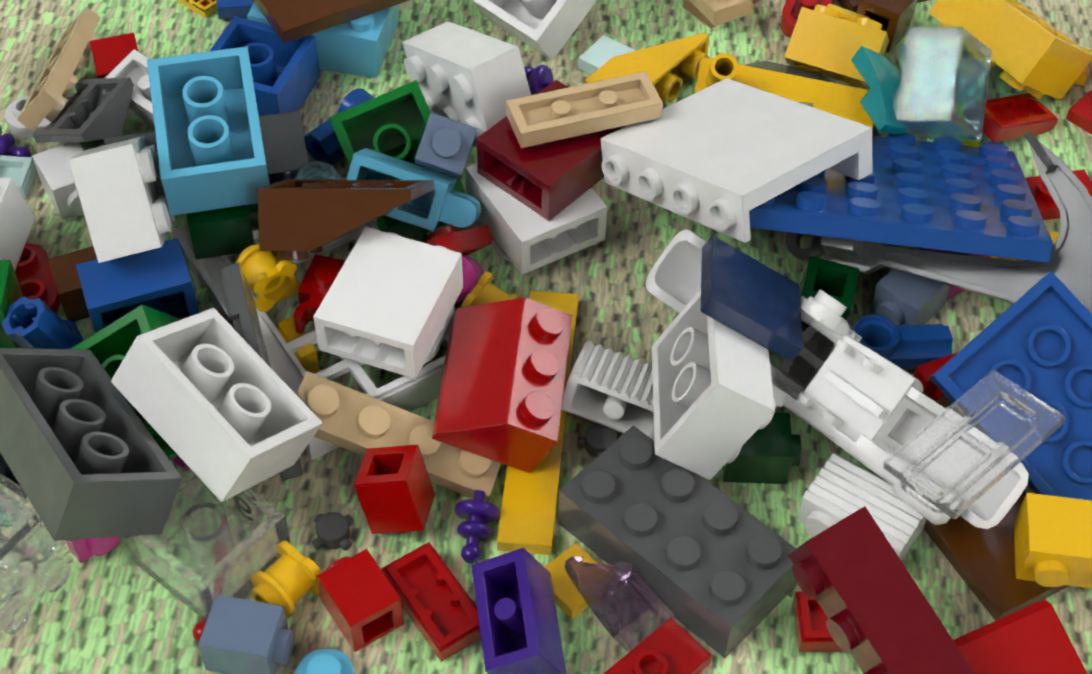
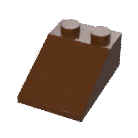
[257,179,434,260]

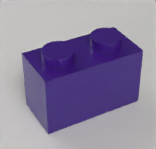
[471,548,567,674]

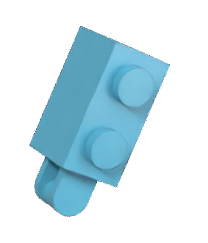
[346,148,481,232]

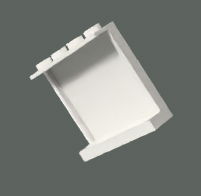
[600,78,873,243]

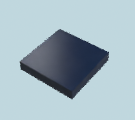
[700,235,803,361]

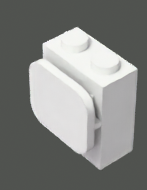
[465,163,607,275]
[313,227,463,379]

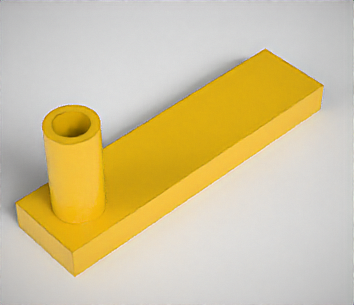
[694,53,874,130]

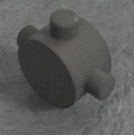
[578,423,619,458]
[312,512,354,551]

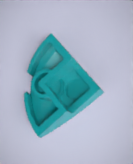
[851,46,919,134]

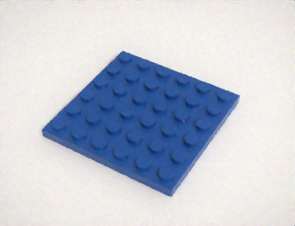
[749,133,1053,263]

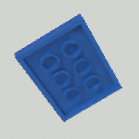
[929,271,1092,500]

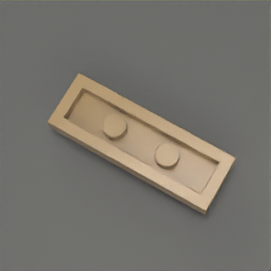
[506,71,663,148]

